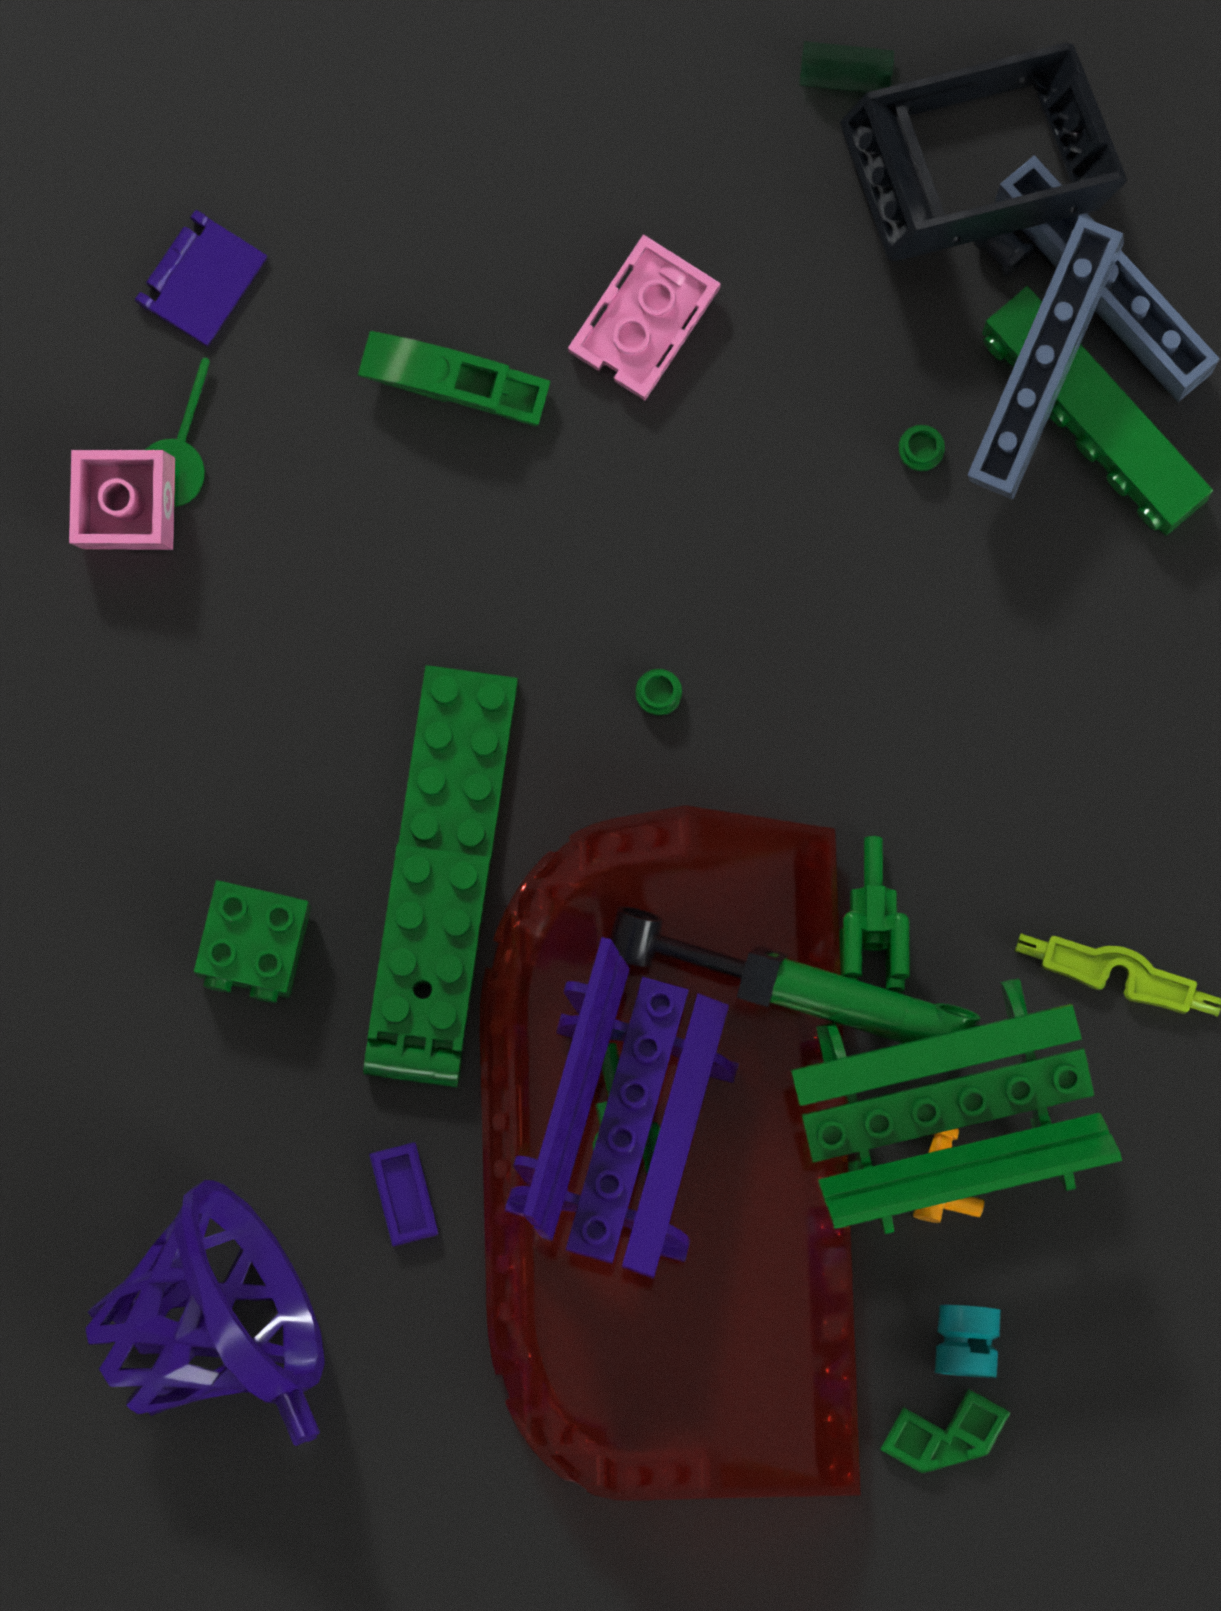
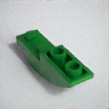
[357,331,551,427]

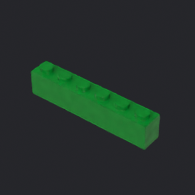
[982,285,1213,536]

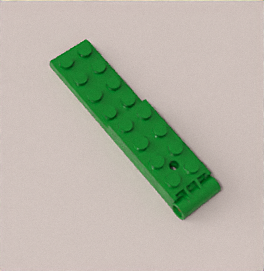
[363,665,518,1088]

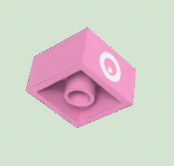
[69,450,175,550]

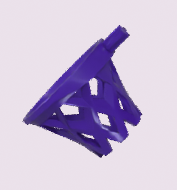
[86,1180,325,1446]

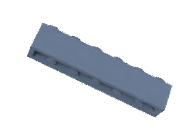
[995,155,1220,402]
[967,216,1124,499]

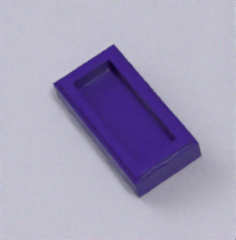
[369,1142,439,1247]

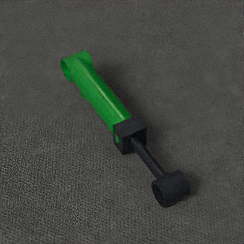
[610,906,981,1044]

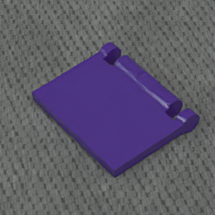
[134,210,268,348]

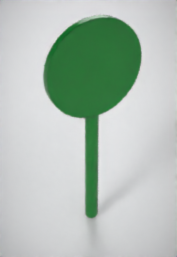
[145,358,210,508]

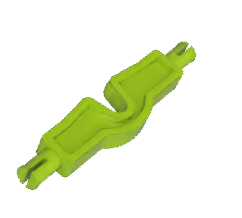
[1014,933,1221,1017]

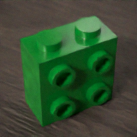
[194,880,312,1003]

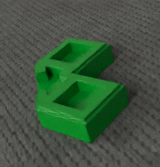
[880,1389,1010,1474]

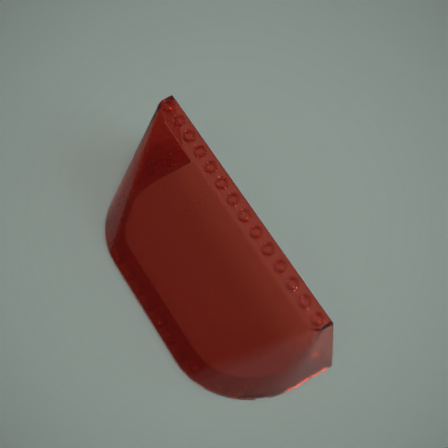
[480,805,861,1501]

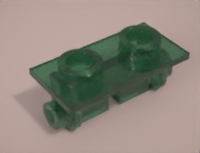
[799,41,894,93]

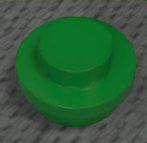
[898,425,945,471]
[635,669,682,716]

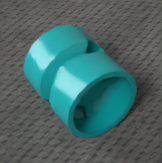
[934,1305,1001,1378]

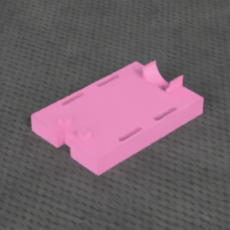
[568,234,721,401]

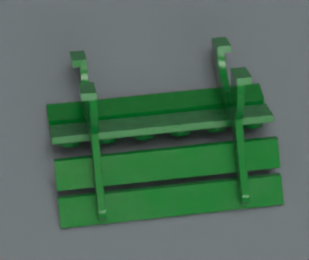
[791,978,1122,1234]

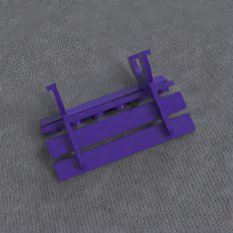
[505,937,739,1279]

